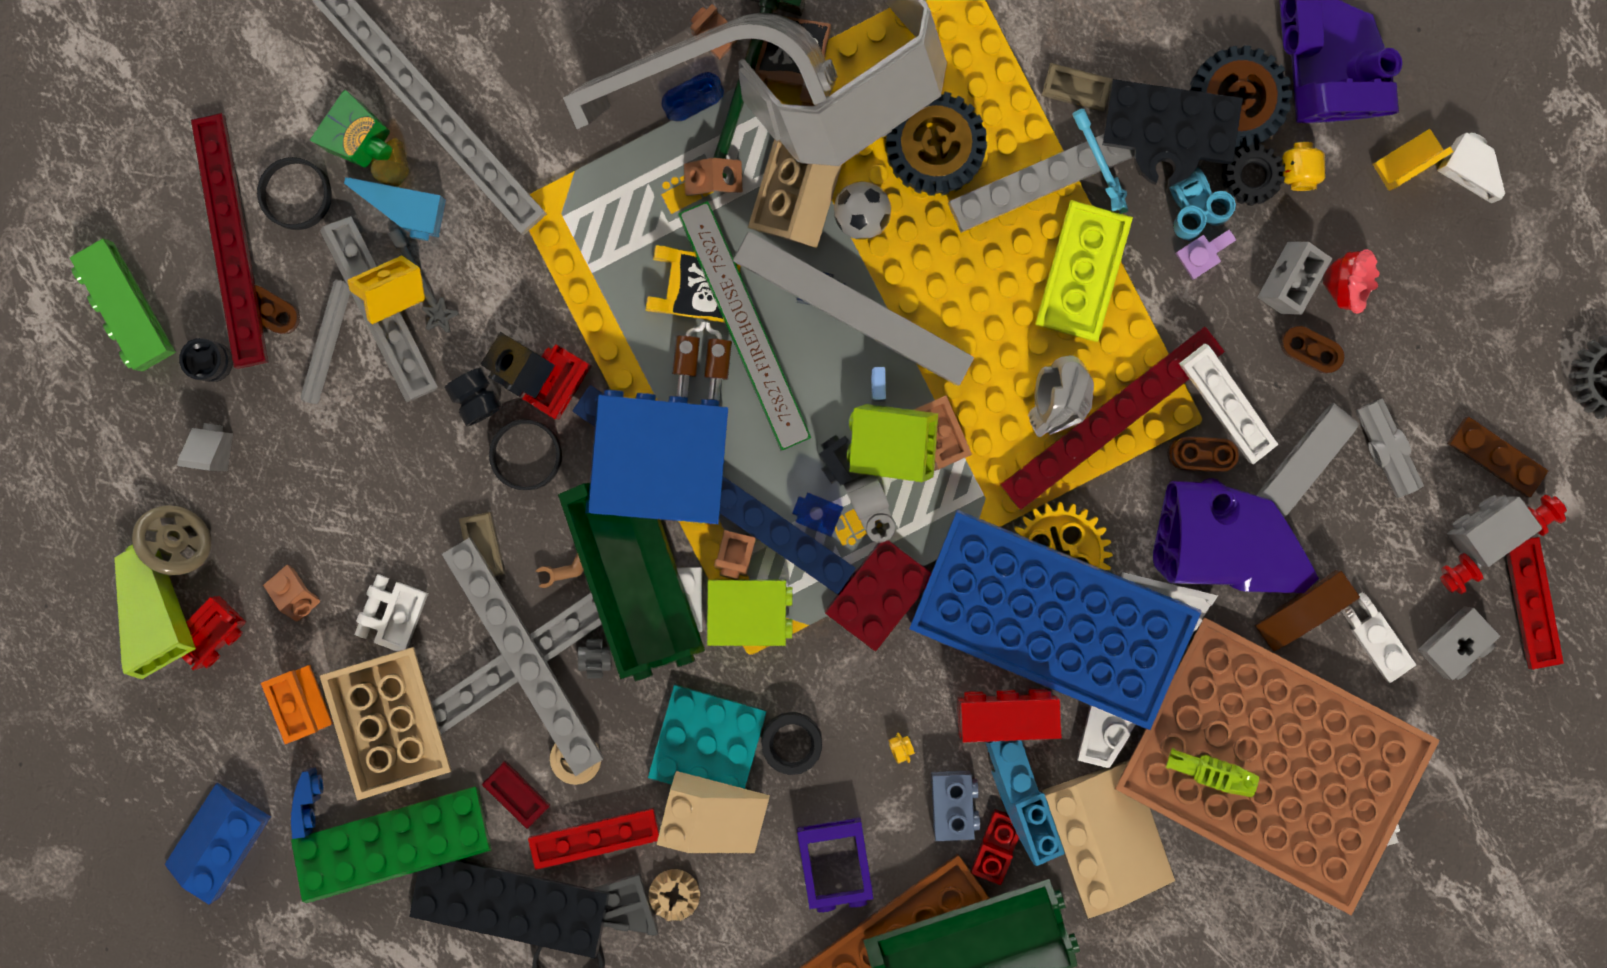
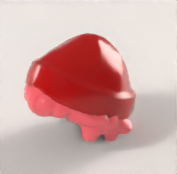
[1323,249,1380,314]

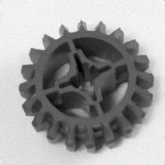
[1568,335,1607,419]

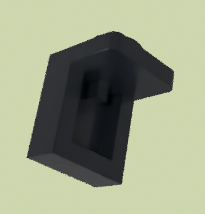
[819,435,852,486]

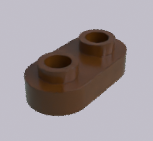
[255,285,300,334]
[1281,326,1344,374]

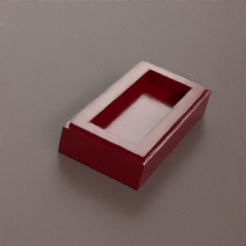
[481,760,550,829]

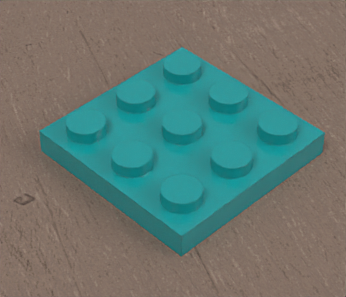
[648,684,767,789]

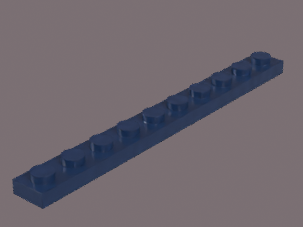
[572,385,856,594]

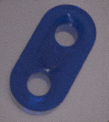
[661,72,724,121]

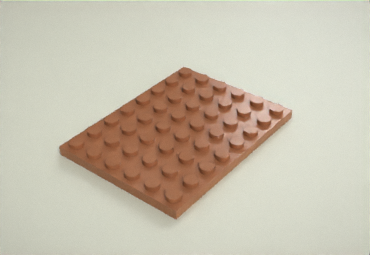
[1114,617,1440,916]

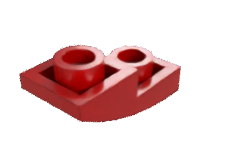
[971,809,1019,885]

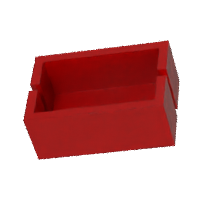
[957,688,1062,743]

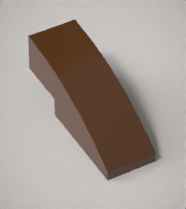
[1254,570,1360,652]

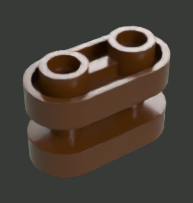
[1167,437,1239,472]

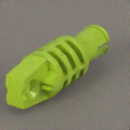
[1165,748,1259,797]

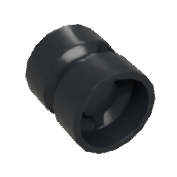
[179,338,233,382]
[444,367,503,427]

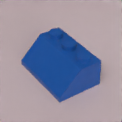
[165,783,271,905]

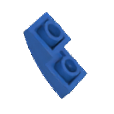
[291,767,324,839]

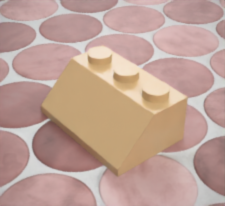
[748,139,842,248]

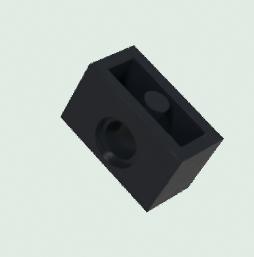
[480,332,555,398]

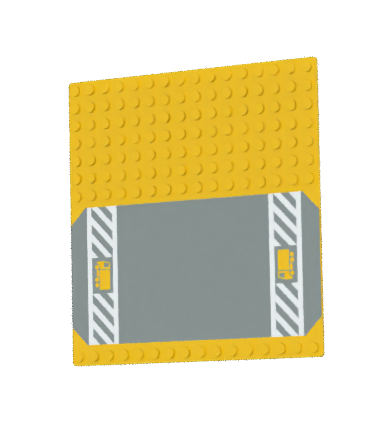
[529,0,1202,655]

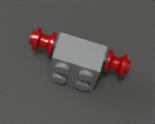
[1440,495,1567,594]

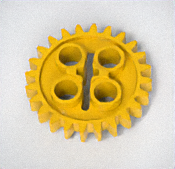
[1014,502,1113,570]

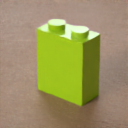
[847,404,939,482]
[707,579,793,646]

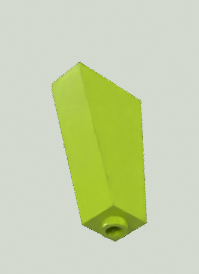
[114,544,196,679]

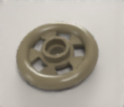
[132,505,211,575]

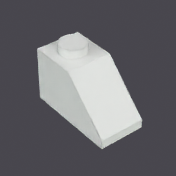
[1437,132,1505,203]

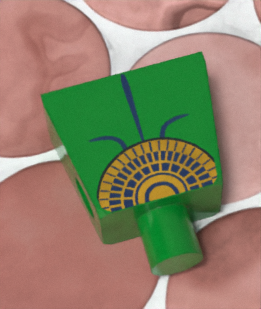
[310,89,392,168]

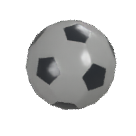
[834,181,891,240]

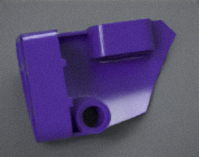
[1280,0,1403,123]
[1153,478,1319,593]

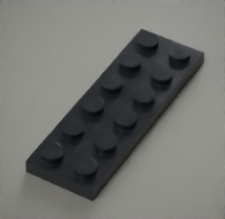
[409,860,610,959]

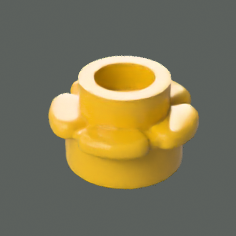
[888,733,915,764]

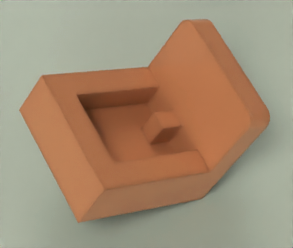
[714,530,756,580]
[263,564,320,621]

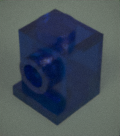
[792,492,843,537]

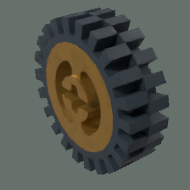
[885,91,987,196]

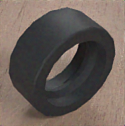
[761,712,822,775]

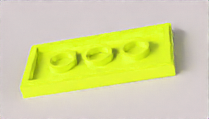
[1035,200,1133,342]

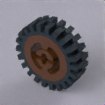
[1190,45,1292,150]

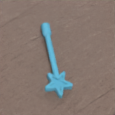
[1072,109,1129,214]

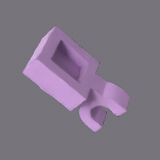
[1175,229,1236,280]

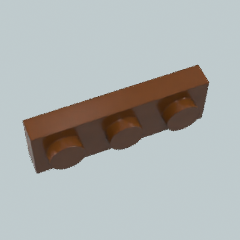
[1447,417,1549,497]

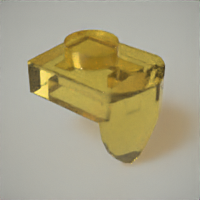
[371,138,409,187]

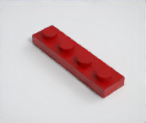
[1506,537,1564,670]
[528,808,660,870]

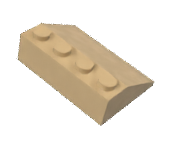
[320,647,452,800]
[1041,760,1175,919]

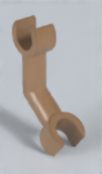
[535,553,583,588]

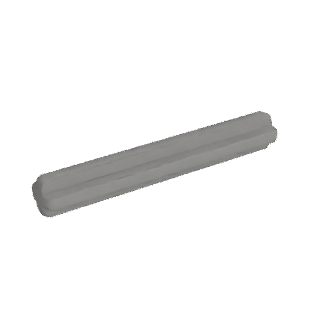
[301,280,350,404]

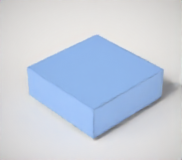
[871,367,886,401]

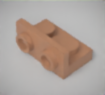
[913,396,972,471]

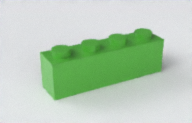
[69,238,176,371]

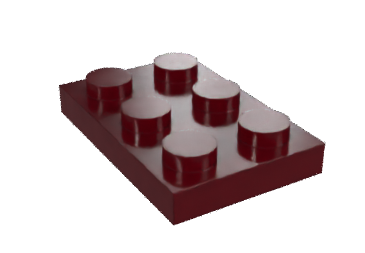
[824,540,932,652]

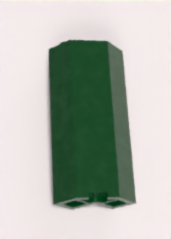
[558,483,705,682]
[863,879,1080,968]

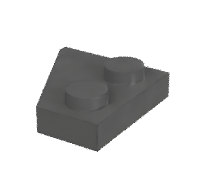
[591,873,659,936]

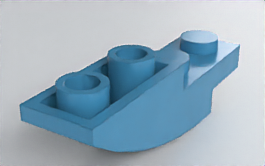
[985,740,1065,866]

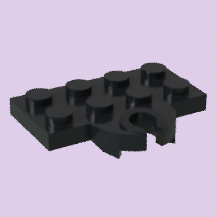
[1102,79,1243,187]

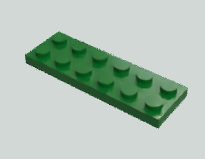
[291,786,492,904]

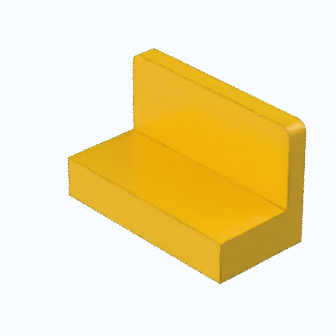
[1372,129,1454,191]
[347,255,425,324]

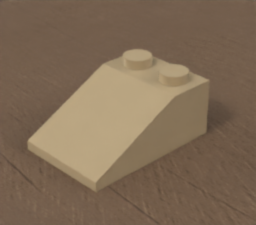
[657,771,770,853]

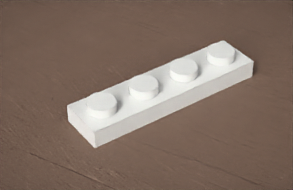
[1179,343,1278,464]

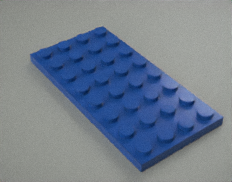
[909,510,1201,730]

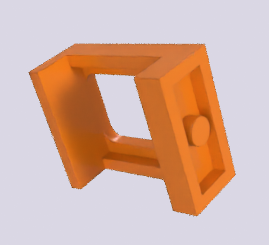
[261,665,334,744]

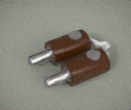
[672,322,732,401]

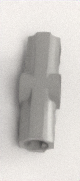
[1355,399,1424,498]

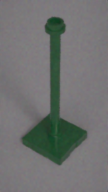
[713,0,805,179]

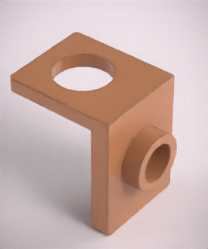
[684,158,743,196]

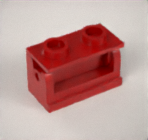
[522,344,592,420]
[181,596,246,670]

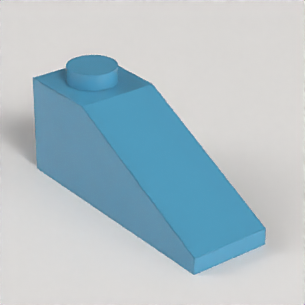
[344,177,446,241]

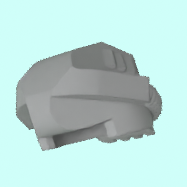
[1028,355,1094,437]

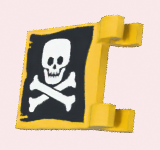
[645,245,740,323]

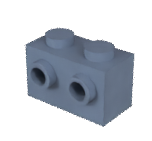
[931,770,980,841]

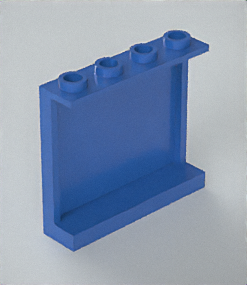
[585,390,728,524]

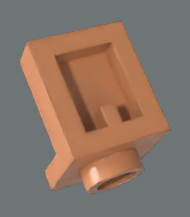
[690,4,738,60]

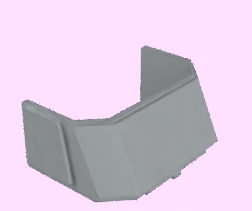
[738,0,947,166]

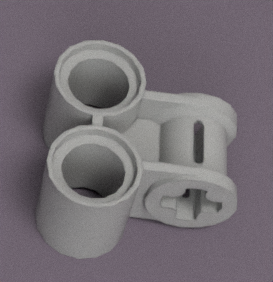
[843,474,895,543]

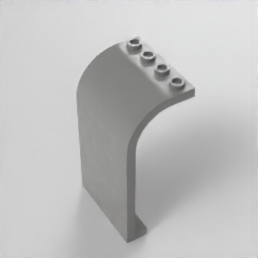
[563,13,838,129]

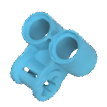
[1169,167,1236,240]

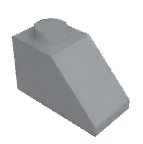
[177,423,233,471]

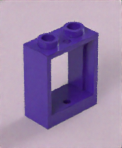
[797,817,874,912]

